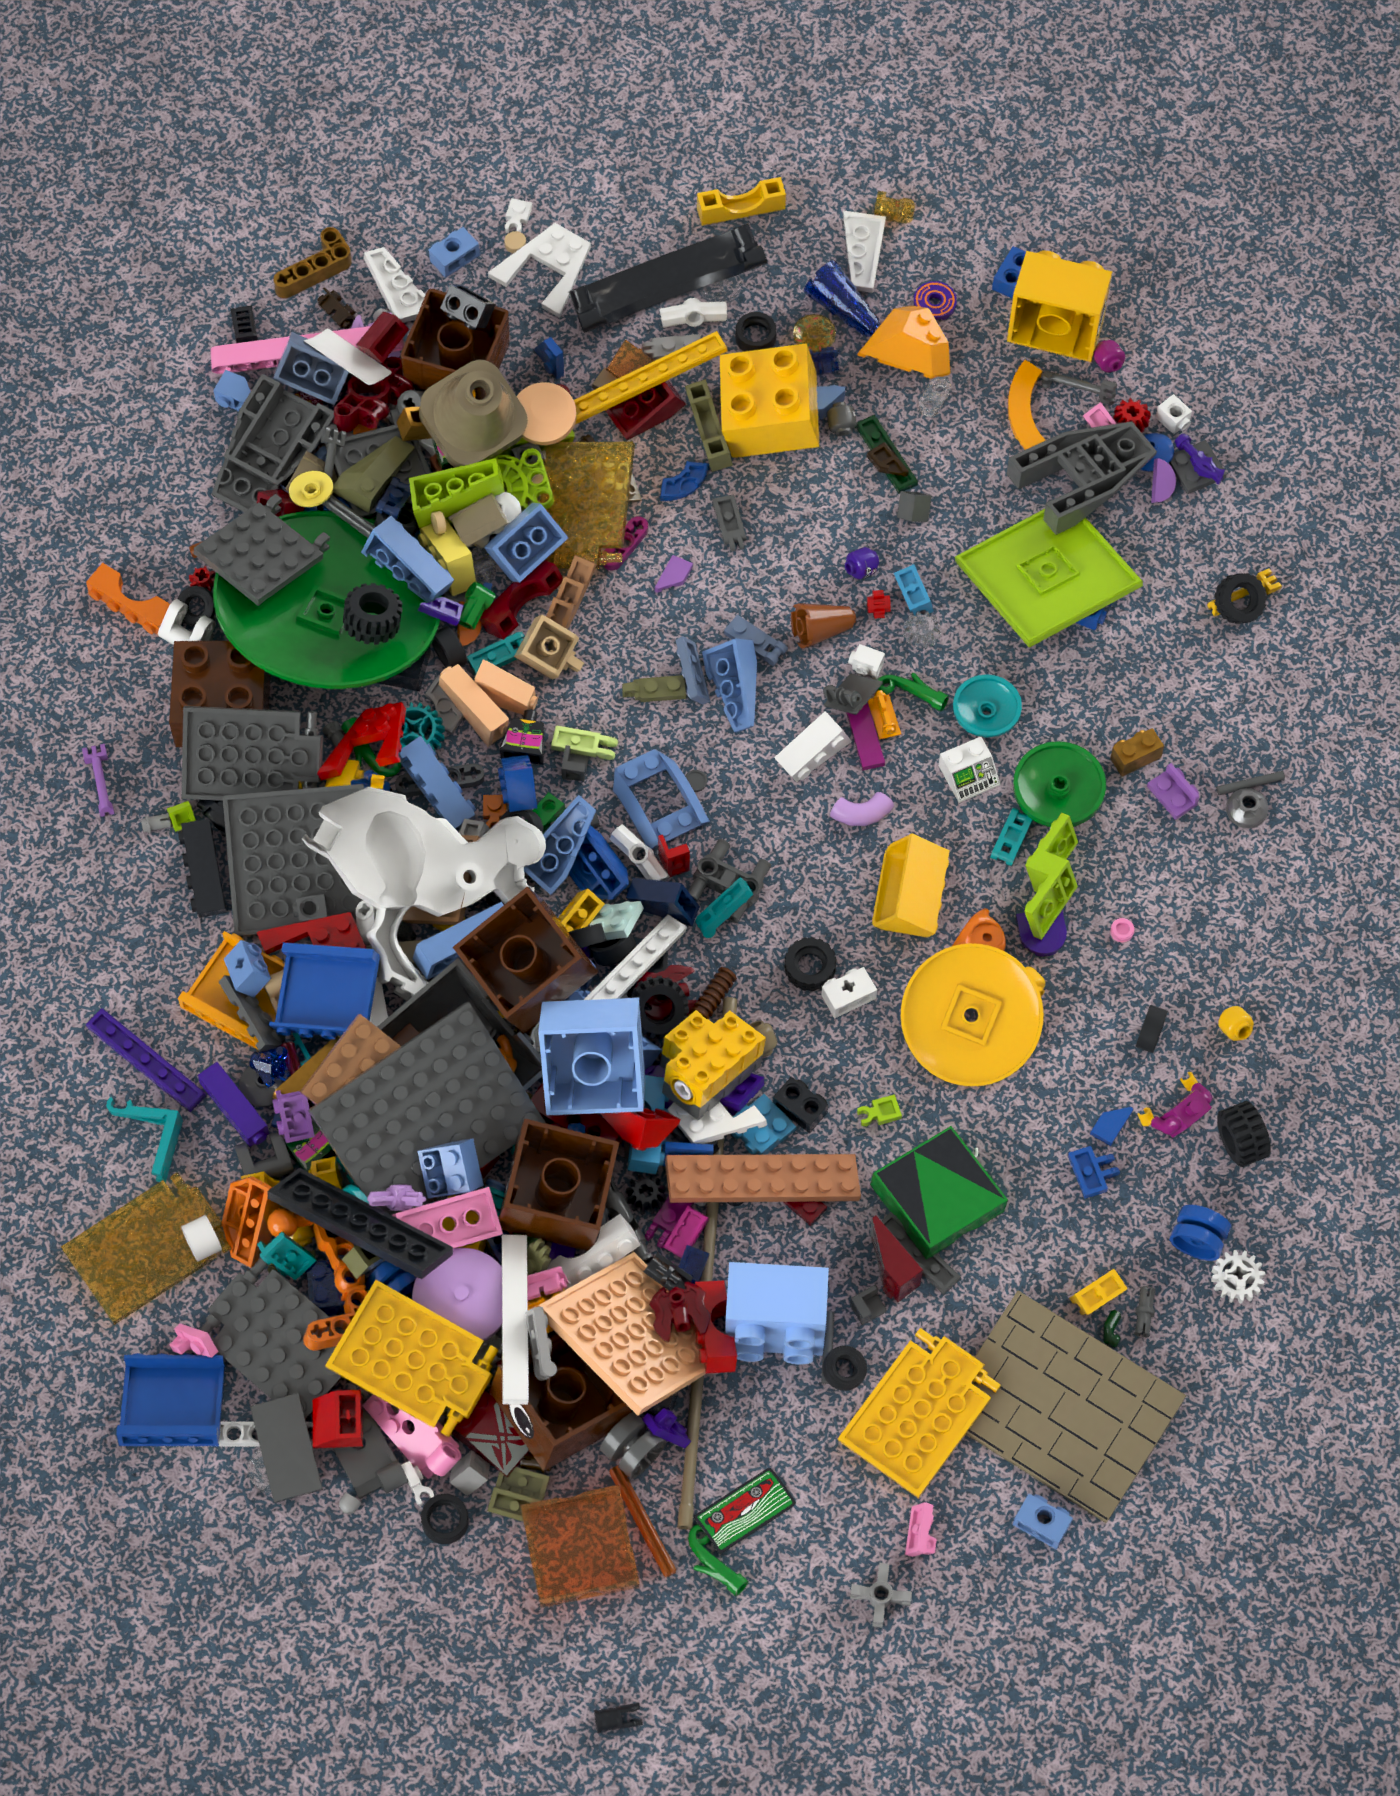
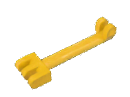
[1207,569,1282,617]

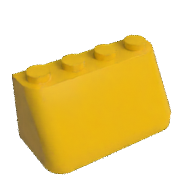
[872,833,950,937]

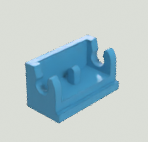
[894,564,934,617]

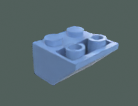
[417,1138,484,1199]

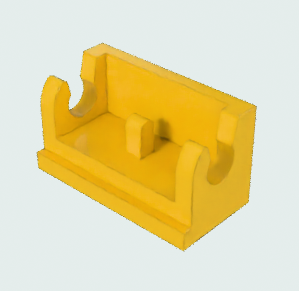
[1069,1269,1128,1315]

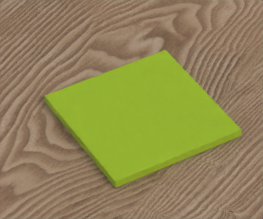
[955,509,1143,648]

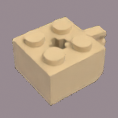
[514,614,584,680]

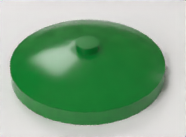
[1013,741,1106,827]

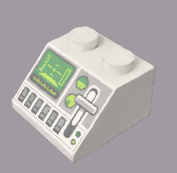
[938,737,1000,803]

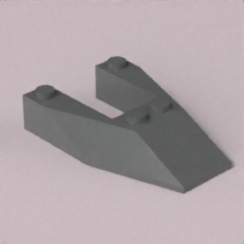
[1006,422,1157,535]

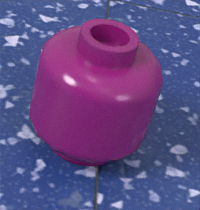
[1093,340,1126,373]

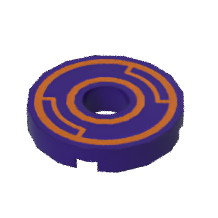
[913,281,957,321]

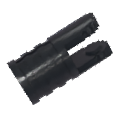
[594,1702,643,1733]

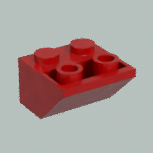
[312,1390,363,1449]

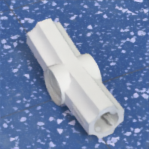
[660,298,727,328]
[609,824,670,881]

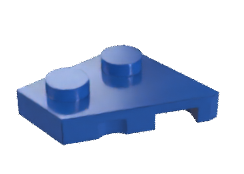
[534,337,564,379]

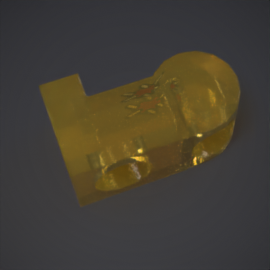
[874,190,915,223]

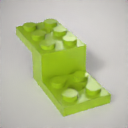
[1024,813,1078,940]

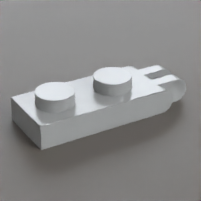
[642,334,701,361]

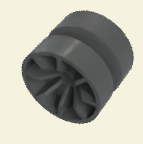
[600,1412,667,1479]

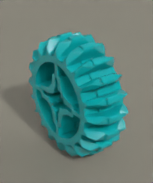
[400,702,445,754]

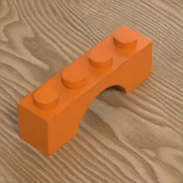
[86,563,170,635]

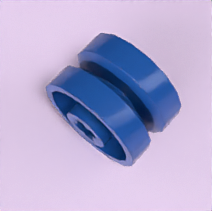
[1170,1205,1231,1261]
[365,1260,416,1300]

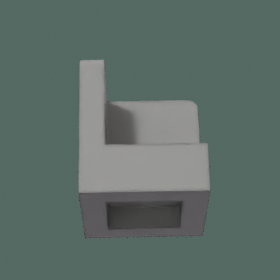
[449,1450,490,1496]

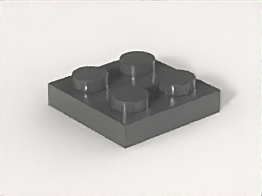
[1169,440,1227,494]

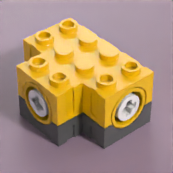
[660,1010,766,1120]

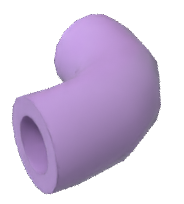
[830,792,894,826]

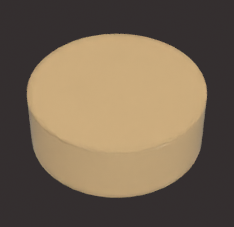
[504,231,526,253]
[431,511,446,535]

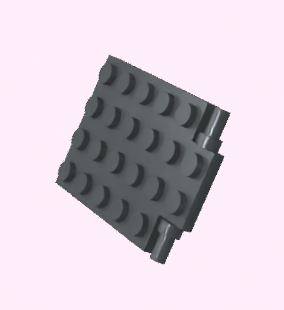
[181,706,323,801]
[200,1258,345,1420]

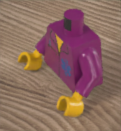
[1137,1072,1212,1138]

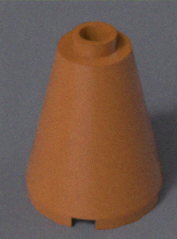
[791,603,856,648]

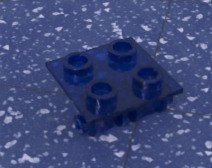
[809,347,840,374]

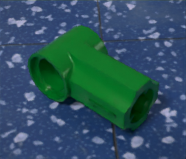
[458,581,495,630]

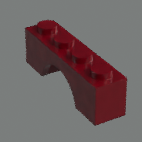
[479,560,563,640]

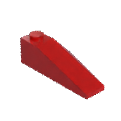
[600,1103,680,1151]

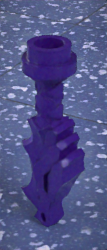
[1175,433,1225,485]

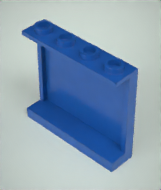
[269,943,380,1039]
[116,1353,225,1446]

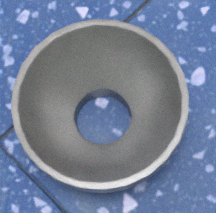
[1226,788,1268,829]

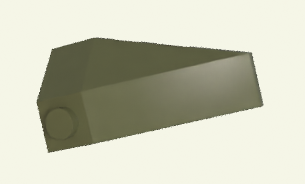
[333,436,415,513]

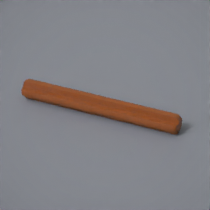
[610,1465,676,1578]

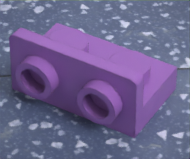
[1147,763,1199,820]
[272,1090,315,1143]

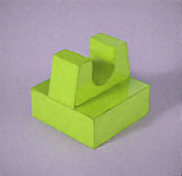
[167,801,196,832]

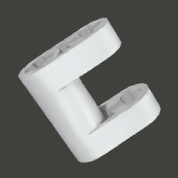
[158,599,215,645]

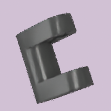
[234,1131,294,1179]

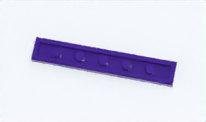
[85,1008,206,1112]

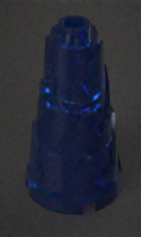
[804,260,881,337]

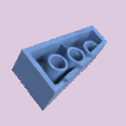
[361,516,454,603]
[412,902,504,979]

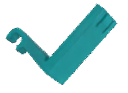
[107,1097,183,1183]

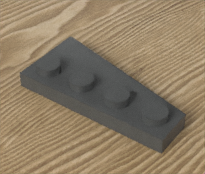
[219,975,286,1053]

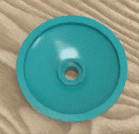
[953,674,1022,738]

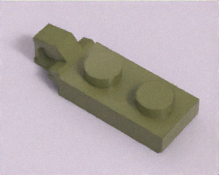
[622,675,686,702]

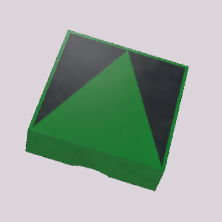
[870,1126,1008,1260]

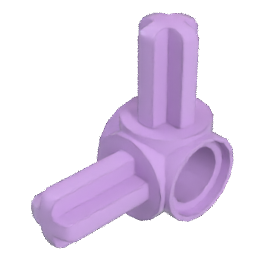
[367,1185,426,1211]

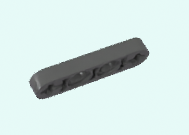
[395,764,484,797]

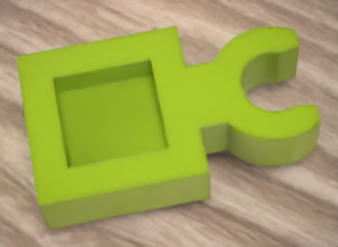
[857,1094,902,1126]

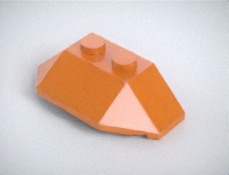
[222,1176,279,1268]

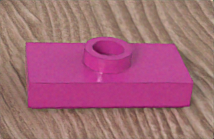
[663,1206,709,1260]

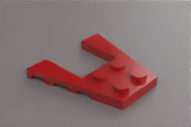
[317,702,406,780]
[256,912,367,955]

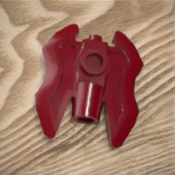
[635,965,699,1020]
[649,1282,710,1342]

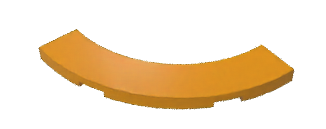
[1008,359,1046,450]

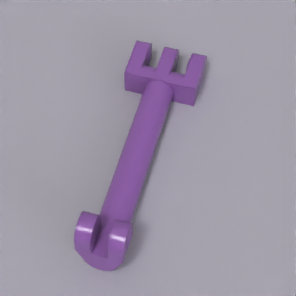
[82,743,114,817]

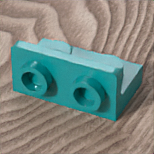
[257,1232,316,1281]

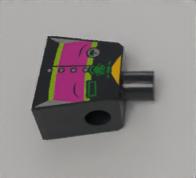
[500,710,544,765]

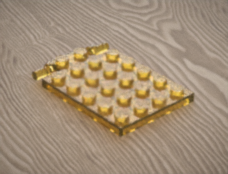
[540,441,635,569]
[61,1173,231,1325]

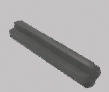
[322,495,375,538]

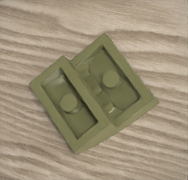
[487,1467,551,1525]

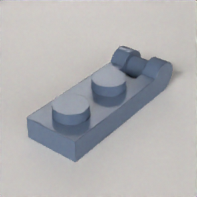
[724,614,788,666]

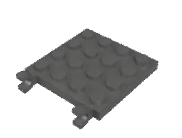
[325,409,430,519]
[194,494,330,605]

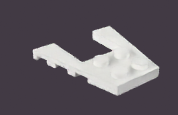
[488,223,591,318]

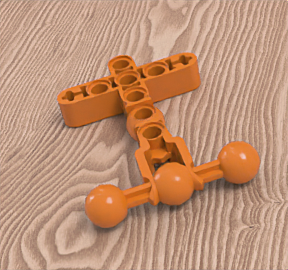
[267,1208,367,1351]

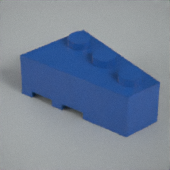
[498,755,537,812]

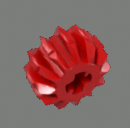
[1113,397,1151,433]

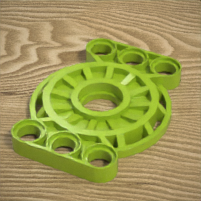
[446,448,554,536]

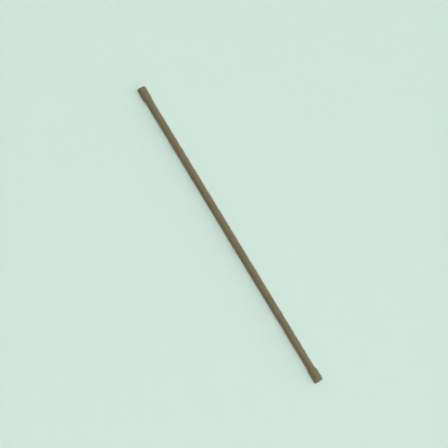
[677,997,738,1530]

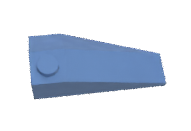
[702,638,757,733]
[524,795,596,895]

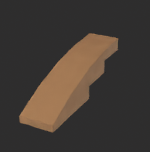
[546,555,597,629]

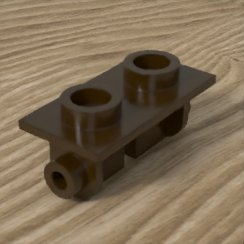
[317,287,356,329]

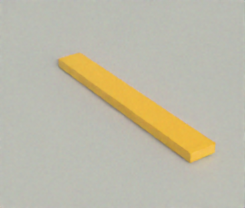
[574,331,727,425]

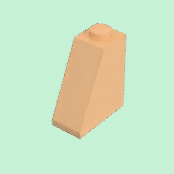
[475,660,538,715]

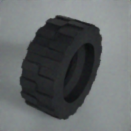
[1214,573,1267,624]
[784,937,837,991]

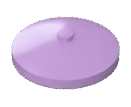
[412,1248,502,1341]

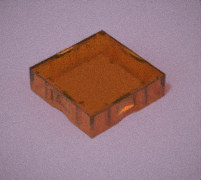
[520,1485,640,1608]

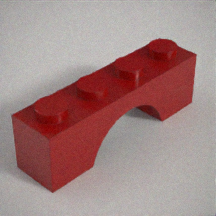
[693,1280,737,1373]

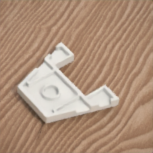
[668,1102,767,1144]

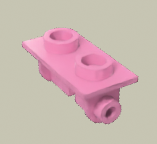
[527,1266,569,1302]

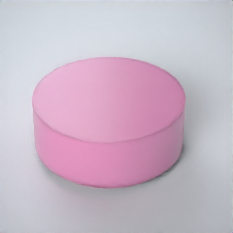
[1110,918,1134,942]

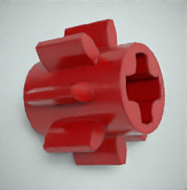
[189,566,215,591]
[867,590,891,619]

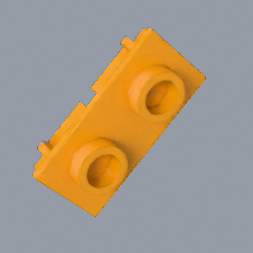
[867,690,901,740]

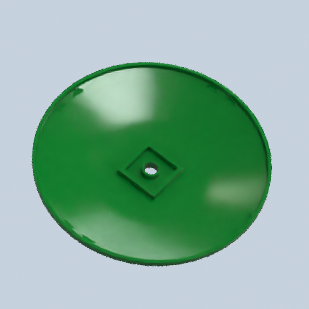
[213,511,440,689]

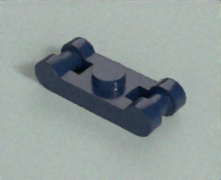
[376,477,411,520]

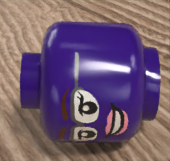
[845,547,879,579]

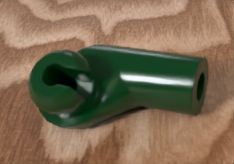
[1103,1310,1121,1348]

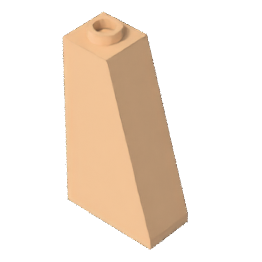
[439,664,509,747]

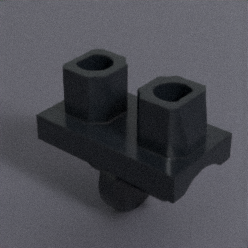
[644,1252,694,1291]

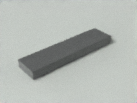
[881,1212,961,1295]

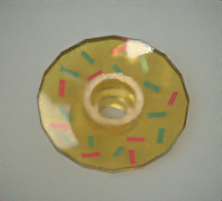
[793,314,836,352]

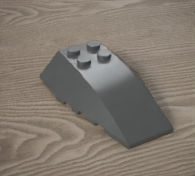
[212,374,334,513]

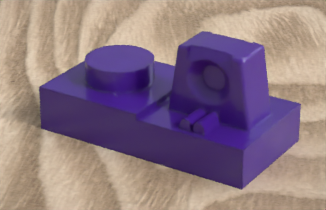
[719,1073,765,1116]
[642,1408,691,1448]

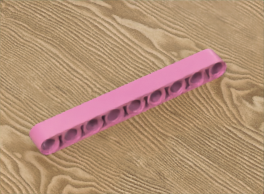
[210,326,404,374]

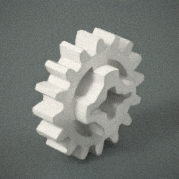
[1211,1250,1265,1304]

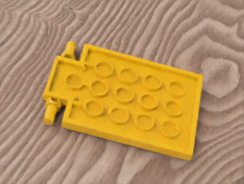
[325,1280,499,1437]
[838,1328,1001,1499]

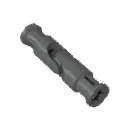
[605,1175,654,1265]

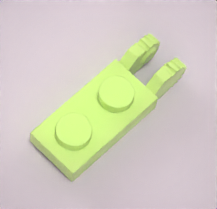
[551,726,618,760]

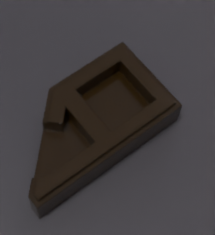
[866,442,909,476]

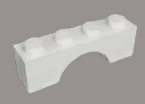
[547,1214,641,1290]

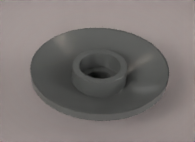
[239,1062,287,1107]

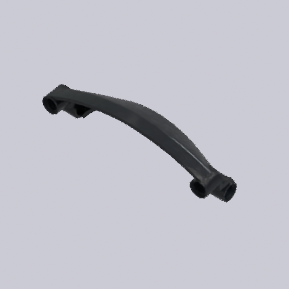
[568,223,768,333]

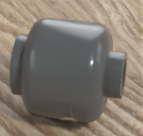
[826,402,857,436]

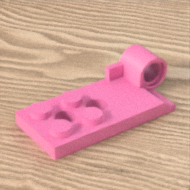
[392,1187,503,1249]
[363,1394,461,1479]

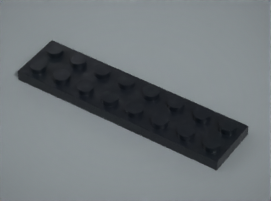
[268,1168,453,1279]

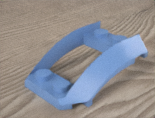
[613,749,710,849]

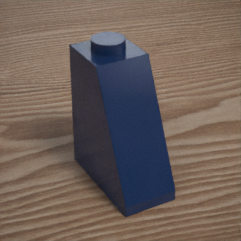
[626,878,700,926]

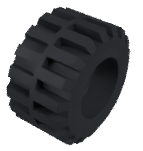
[343,583,402,645]
[629,976,689,1039]
[1217,1101,1271,1167]

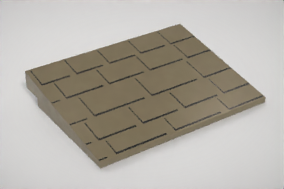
[966,1291,1186,1523]

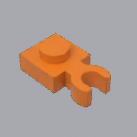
[483,795,507,828]

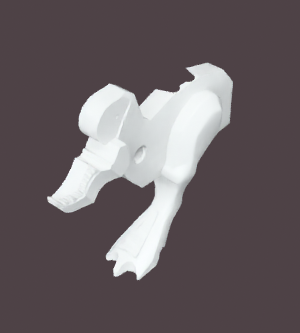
[302,787,546,1001]

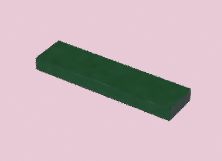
[856,414,918,494]

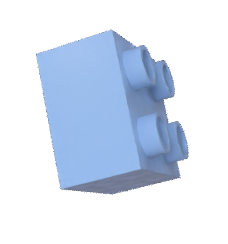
[539,998,645,1115]
[725,1262,829,1365]

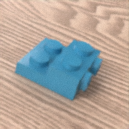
[731,1094,797,1155]

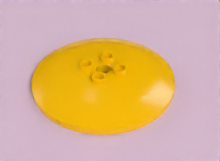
[900,943,1044,1086]

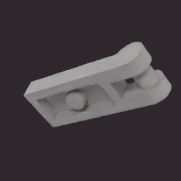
[525,1307,557,1381]

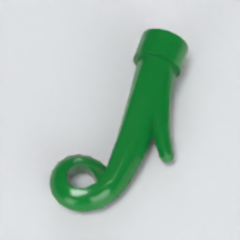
[877,673,949,712]
[341,717,401,777]
[688,1524,749,1597]

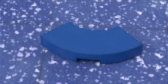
[660,461,709,501]

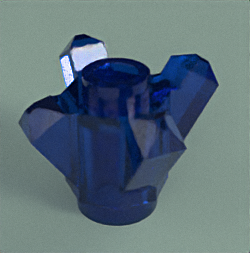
[249,1046,291,1088]

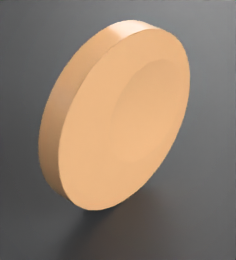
[517,382,576,445]

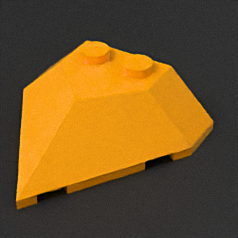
[857,305,950,379]

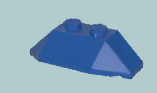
[569,825,629,900]

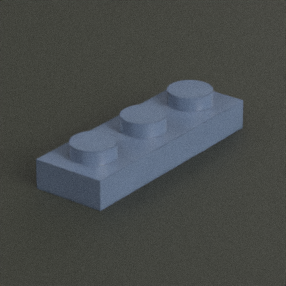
[675,636,710,705]

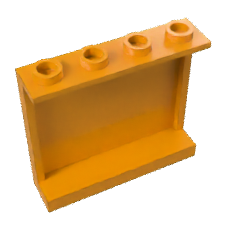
[178,931,285,1050]

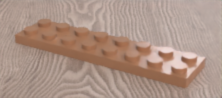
[665,1154,861,1203]

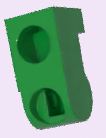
[525,792,566,834]

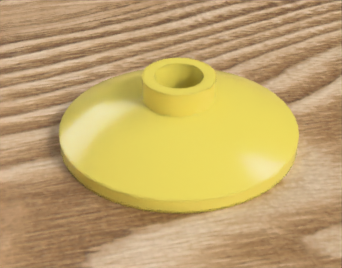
[289,471,333,507]

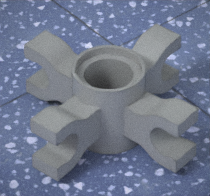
[850,1563,912,1628]

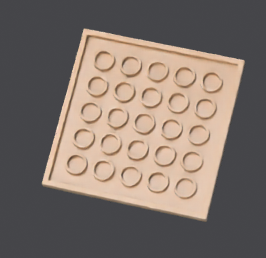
[538,1252,707,1416]

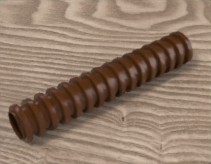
[659,967,737,1061]

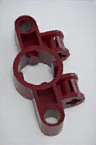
[334,356,414,433]

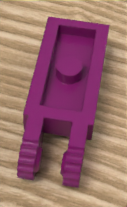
[645,1196,695,1249]

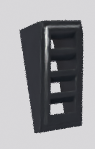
[230,305,258,343]

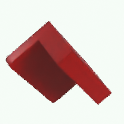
[658,834,690,878]

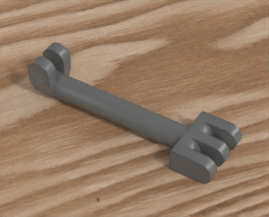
[1041,370,1117,405]
[321,426,346,505]

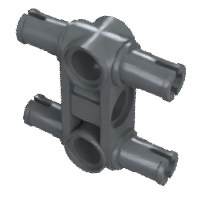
[688,839,771,924]

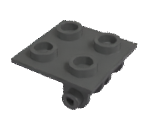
[823,673,883,715]

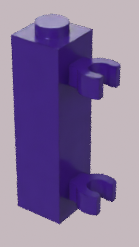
[198,1062,269,1147]

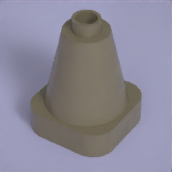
[419,360,528,467]

